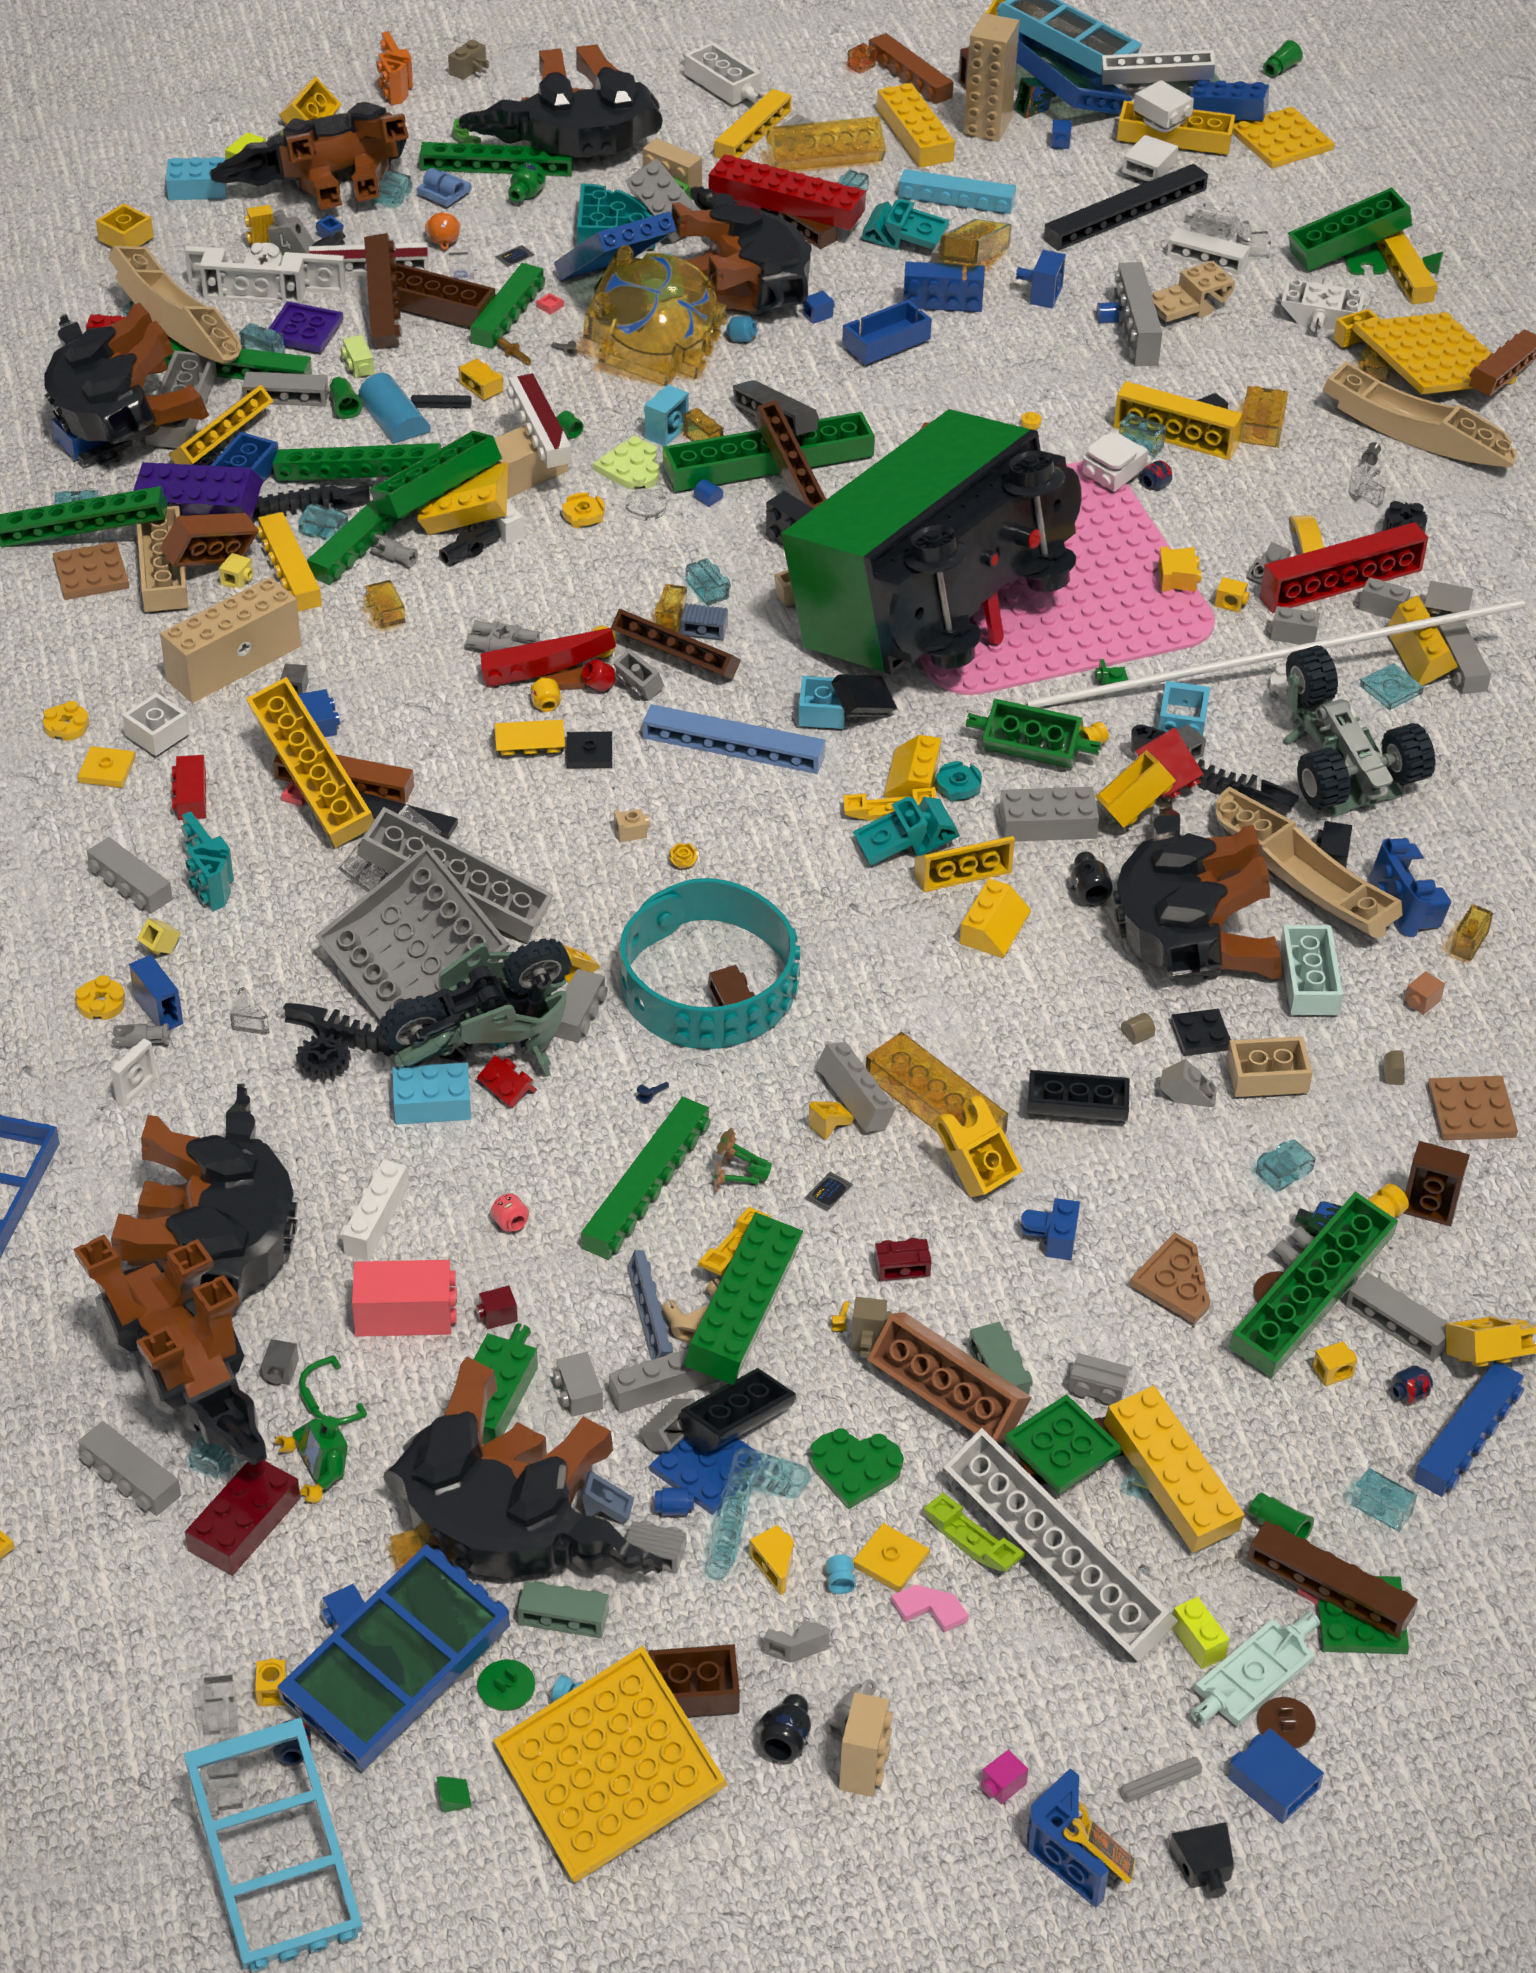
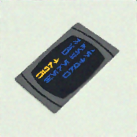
[495,245,535,267]
[805,1172,853,1211]

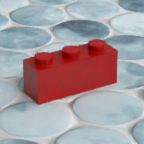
[172,755,206,820]

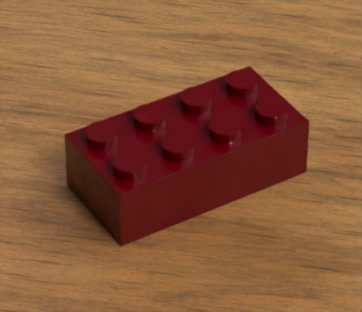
[185,1460,301,1576]

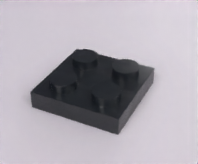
[1171,1008,1231,1056]

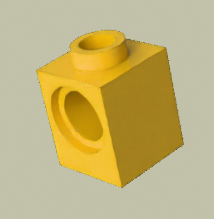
[1215,577,1250,613]
[1312,1341,1357,1386]
[255,1658,288,1707]

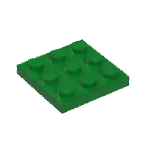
[1004,1394,1122,1494]
[1317,1576,1409,1654]

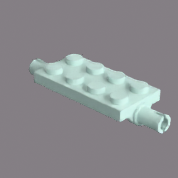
[1191,1611,1320,1727]

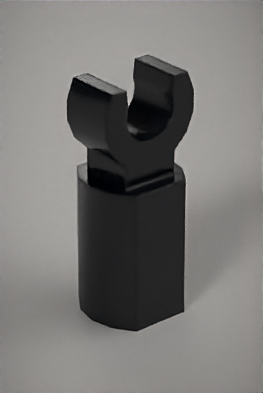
[312,231,346,246]

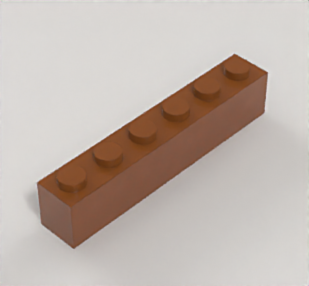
[868,33,954,104]
[1469,329,1536,396]
[273,754,414,804]

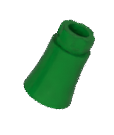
[1263,40,1303,77]
[329,377,363,419]
[1248,1492,1314,1540]

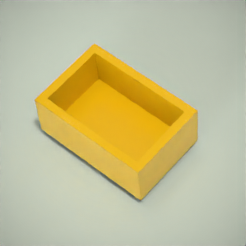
[1095,750,1176,828]

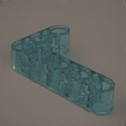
[705,1448,810,1580]

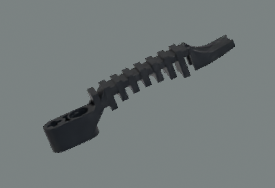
[251,484,370,523]
[1130,724,1299,812]
[283,1003,474,1062]

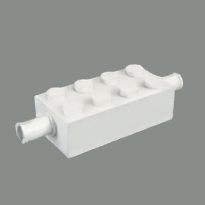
[682,42,763,105]

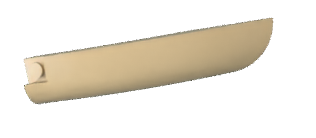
[108,246,241,363]
[1322,361,1517,467]
[1216,787,1402,938]

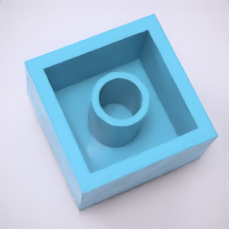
[644,384,689,446]
[798,676,845,729]

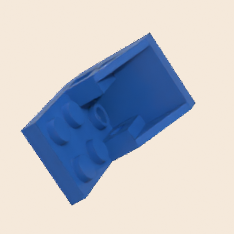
[1027,1768,1109,1908]

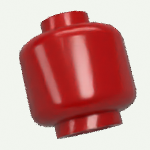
[582,659,615,692]

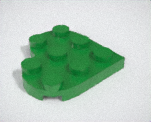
[810,1428,904,1509]

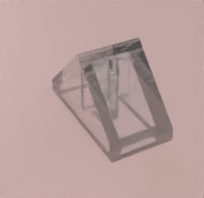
[230,987,270,1035]

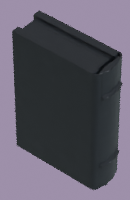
[831,674,898,717]

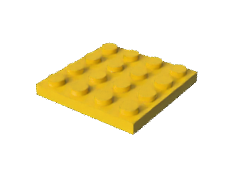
[1233,107,1335,168]

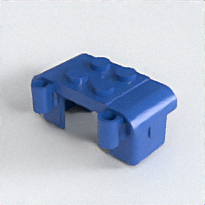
[1368,838,1451,937]

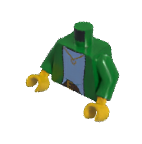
[274,1416,348,1503]

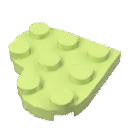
[593,436,659,490]

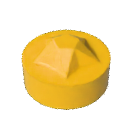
[1021,412,1042,430]

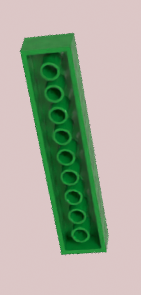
[663,411,875,492]

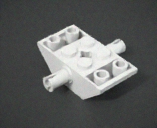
[1281,277,1366,332]

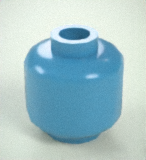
[726,316,757,343]

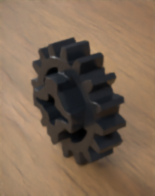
[296,1033,351,1081]

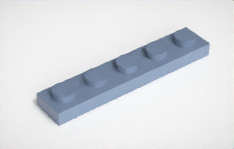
[627,1250,673,1360]

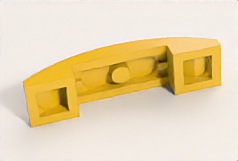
[1290,515,1324,554]
[843,787,936,821]
[698,1206,771,1276]

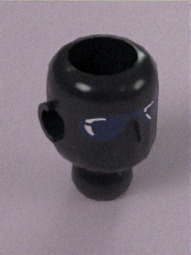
[1071,851,1113,905]
[758,1694,811,1763]

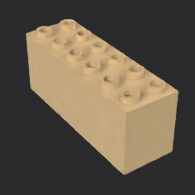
[964,13,1020,142]

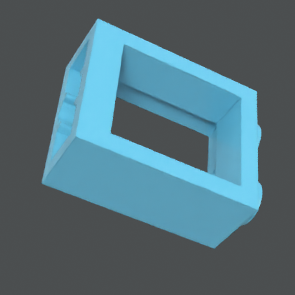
[1158,681,1210,736]

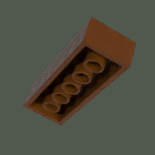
[394,263,496,327]

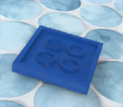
[650,1436,766,1515]

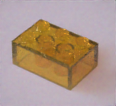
[1239,386,1289,448]

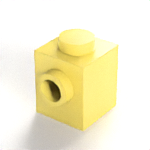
[219,553,254,589]
[137,918,181,955]

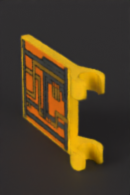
[1064,1802,1135,1884]

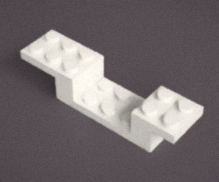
[185,246,346,304]

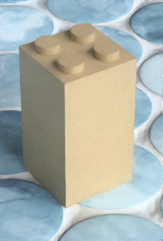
[494,425,568,499]

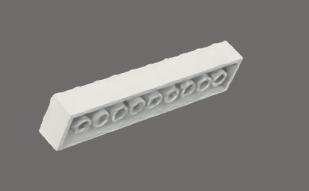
[943,1428,1178,1662]

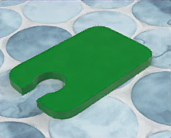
[1344,242,1387,275]

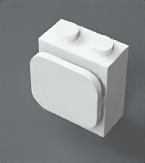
[1133,80,1194,132]
[1122,135,1178,182]
[1083,432,1148,492]

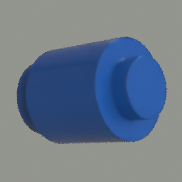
[655,1488,694,1516]

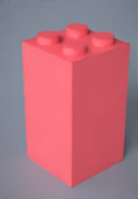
[352,1260,457,1337]

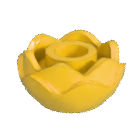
[669,843,698,869]

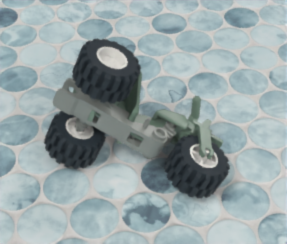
[1284,645,1436,818]

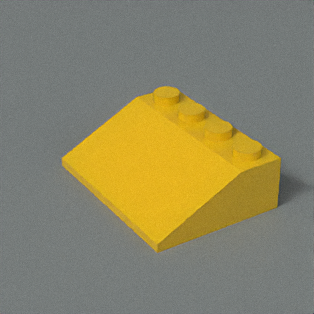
[418,462,508,535]

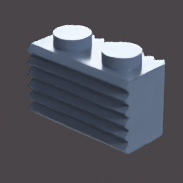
[680,603,728,640]

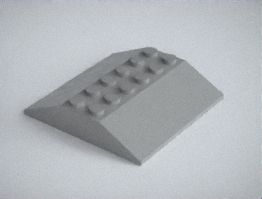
[315,844,510,1020]

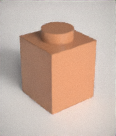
[1404,971,1445,1015]

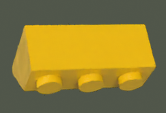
[279,76,341,124]
[494,719,565,756]
[884,735,941,798]
[960,878,1031,958]

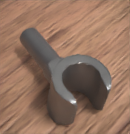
[551,340,578,357]

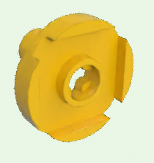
[562,492,605,528]
[43,701,90,741]
[75,975,126,1020]

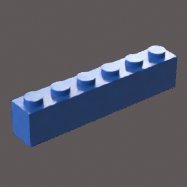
[1414,1361,1524,1497]

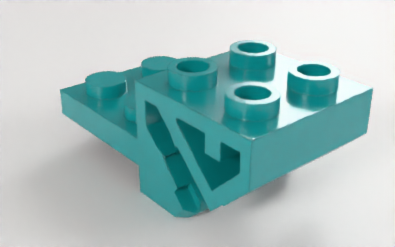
[862,198,950,250]
[853,797,960,866]
[181,811,234,912]

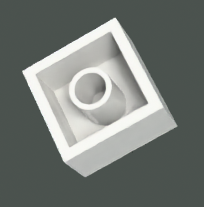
[122,693,190,756]

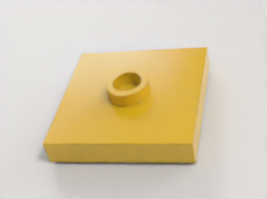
[77,746,136,788]
[853,1523,930,1592]

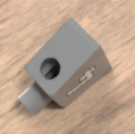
[267,210,314,254]

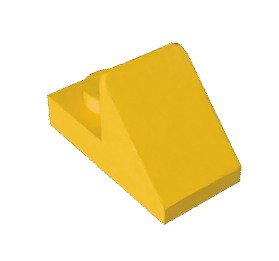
[563,944,600,983]
[809,1101,854,1140]

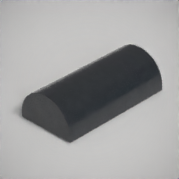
[1027,1070,1130,1122]
[680,1368,796,1452]

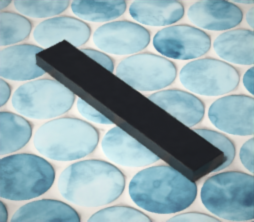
[358,791,458,839]

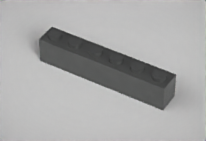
[733,380,819,436]

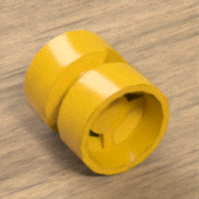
[1367,1183,1409,1218]

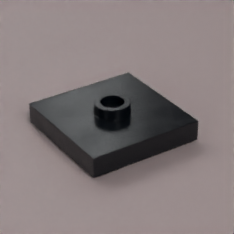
[567,731,612,768]

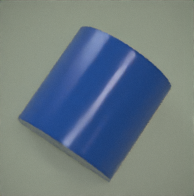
[316,215,344,239]
[1096,302,1119,323]
[694,479,724,507]

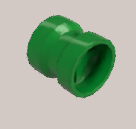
[556,411,584,439]

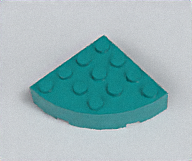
[577,183,655,249]

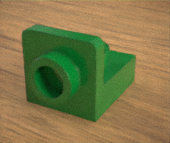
[1095,659,1128,686]

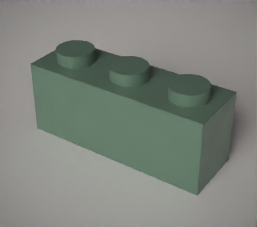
[969,1321,1033,1395]
[518,1581,609,1639]

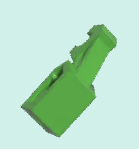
[453,119,481,144]

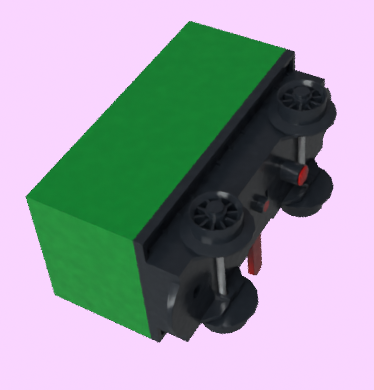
[781,409,1082,674]

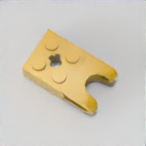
[934,1095,1023,1197]
[1445,1316,1536,1366]

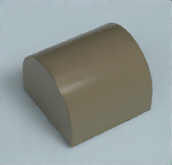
[1121,1013,1155,1045]
[1383,1050,1405,1085]

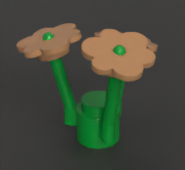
[713,1128,772,1192]

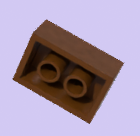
[1403,1141,1470,1227]
[648,1644,740,1717]

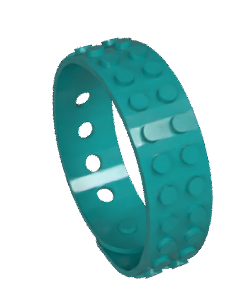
[620,878,800,1049]

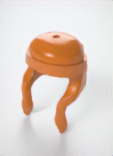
[425,212,461,250]

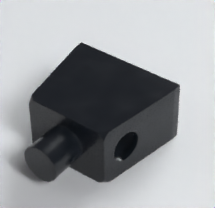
[1169,1822,1234,1898]

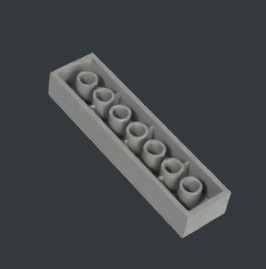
[357,807,553,943]

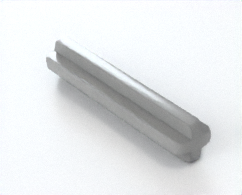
[1121,1757,1203,1802]

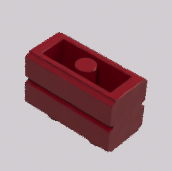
[874,1238,931,1281]

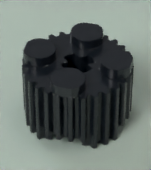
[1382,501,1428,533]

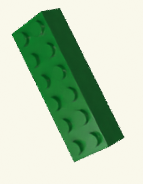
[1288,187,1412,271]
[369,431,502,519]

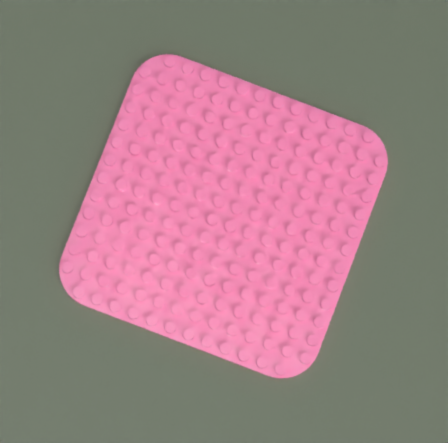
[918,460,1215,695]

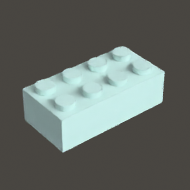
[1280,925,1343,1015]

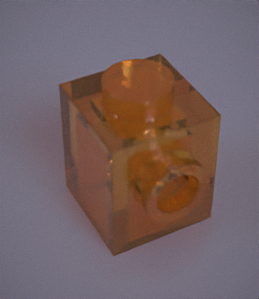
[847,43,876,74]

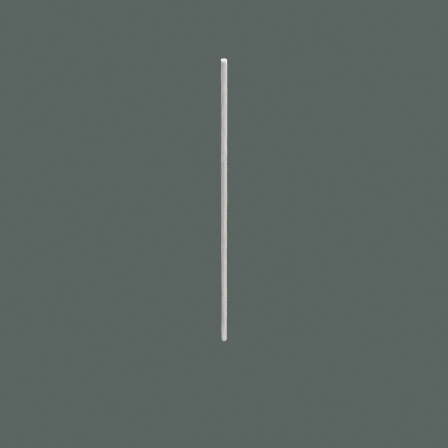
[1027,599,1525,708]

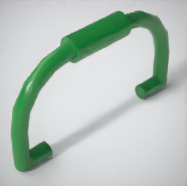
[299,1355,367,1425]

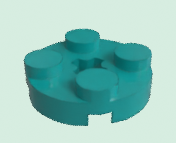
[936,761,982,802]

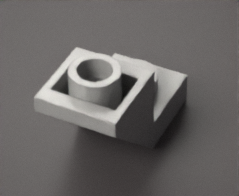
[1247,541,1292,584]
[764,1620,830,1663]

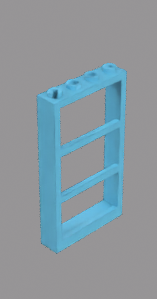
[184,1718,363,1972]

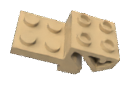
[1151,261,1235,322]

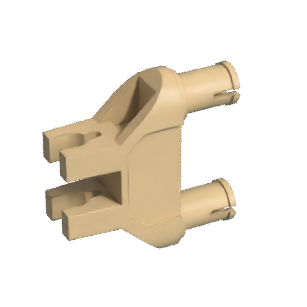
[662,1279,721,1343]

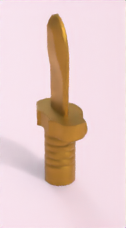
[497,337,531,365]

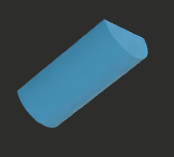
[358,373,431,443]

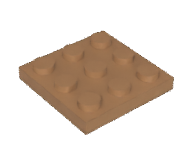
[53,542,130,600]
[1428,1076,1518,1141]

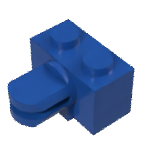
[1020,1198,1080,1261]

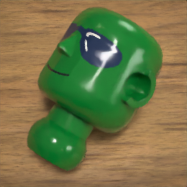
[508,162,546,202]

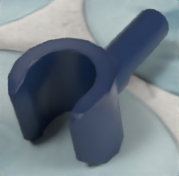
[636,1082,669,1103]

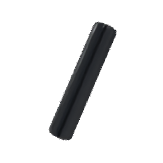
[411,395,472,408]

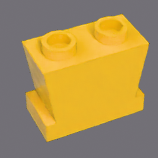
[1158,547,1201,591]

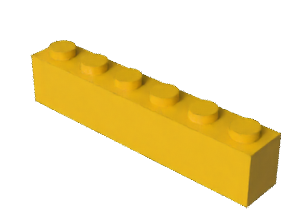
[713,89,792,159]
[1376,230,1438,304]
[168,385,273,465]
[257,512,322,612]

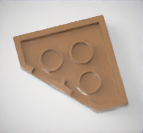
[1130,1232,1210,1324]

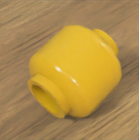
[530,678,562,712]

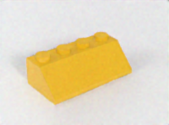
[1387,595,1458,688]
[914,836,1015,892]

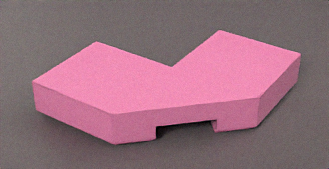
[891,1585,969,1632]

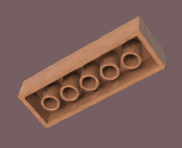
[867,1312,1032,1445]

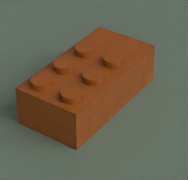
[160,513,259,567]

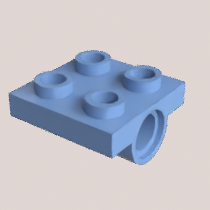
[417,168,472,207]

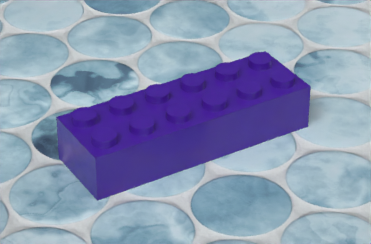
[133,462,263,519]

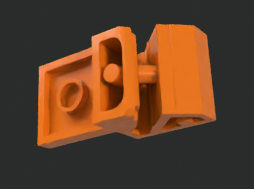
[376,31,413,105]

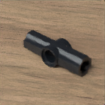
[439,521,501,566]

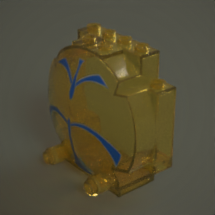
[583,245,728,386]

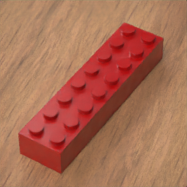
[708,154,866,231]
[1260,522,1428,613]

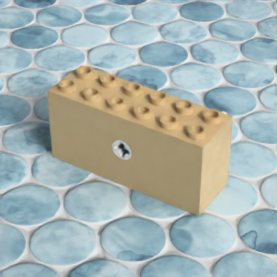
[160,577,301,703]

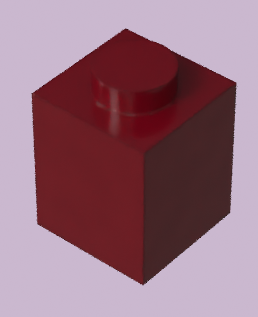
[476,1285,518,1329]

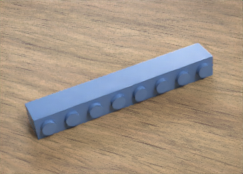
[643,704,825,774]

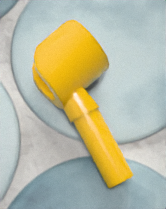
[832,1301,850,1331]

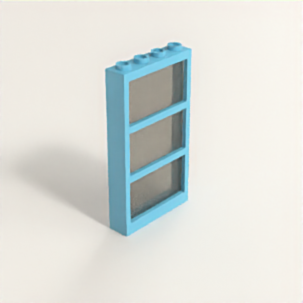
[996,0,1142,75]

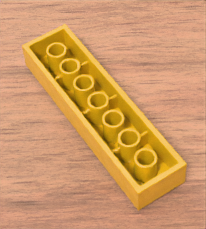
[246,677,374,848]

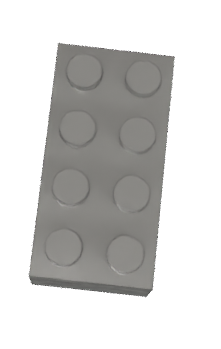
[625,158,699,244]
[999,787,1099,842]

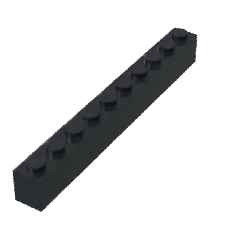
[1043,163,1208,251]

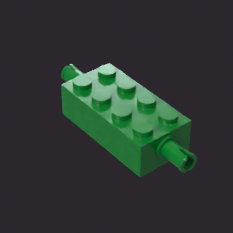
[966,698,1102,769]
[445,1323,538,1445]

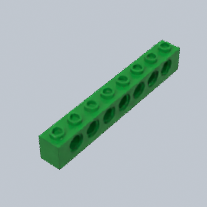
[419,142,574,177]
[272,443,441,481]
[0,486,168,547]

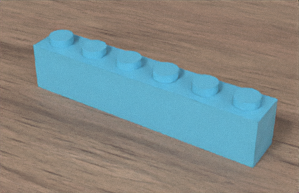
[898,169,1016,214]

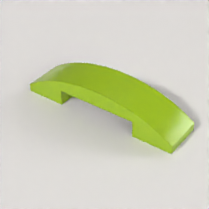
[924,1492,1024,1572]

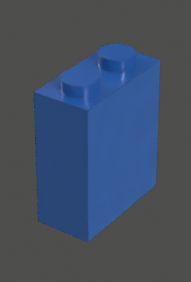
[298,689,340,737]
[129,955,183,1030]
[1228,1728,1324,1824]

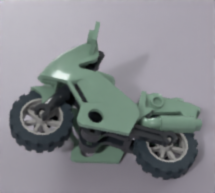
[379,938,572,1077]

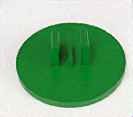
[477,1659,535,1711]

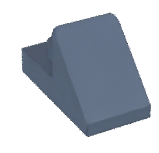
[581,1471,634,1524]

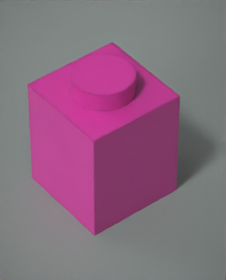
[981,1749,1029,1804]

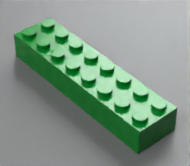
[1229,1191,1398,1378]
[683,1212,803,1385]

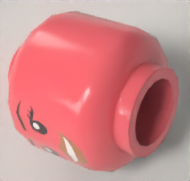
[491,1193,529,1232]

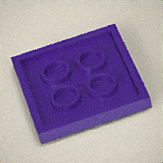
[264,301,344,353]

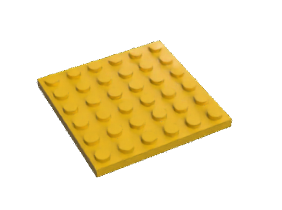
[1352,312,1518,394]
[493,1646,728,1883]

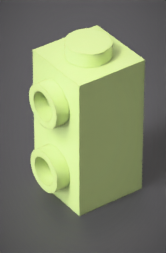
[340,335,375,378]

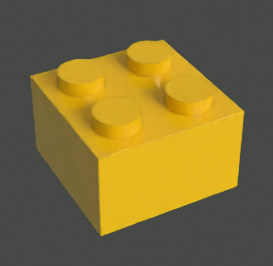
[96,203,154,247]

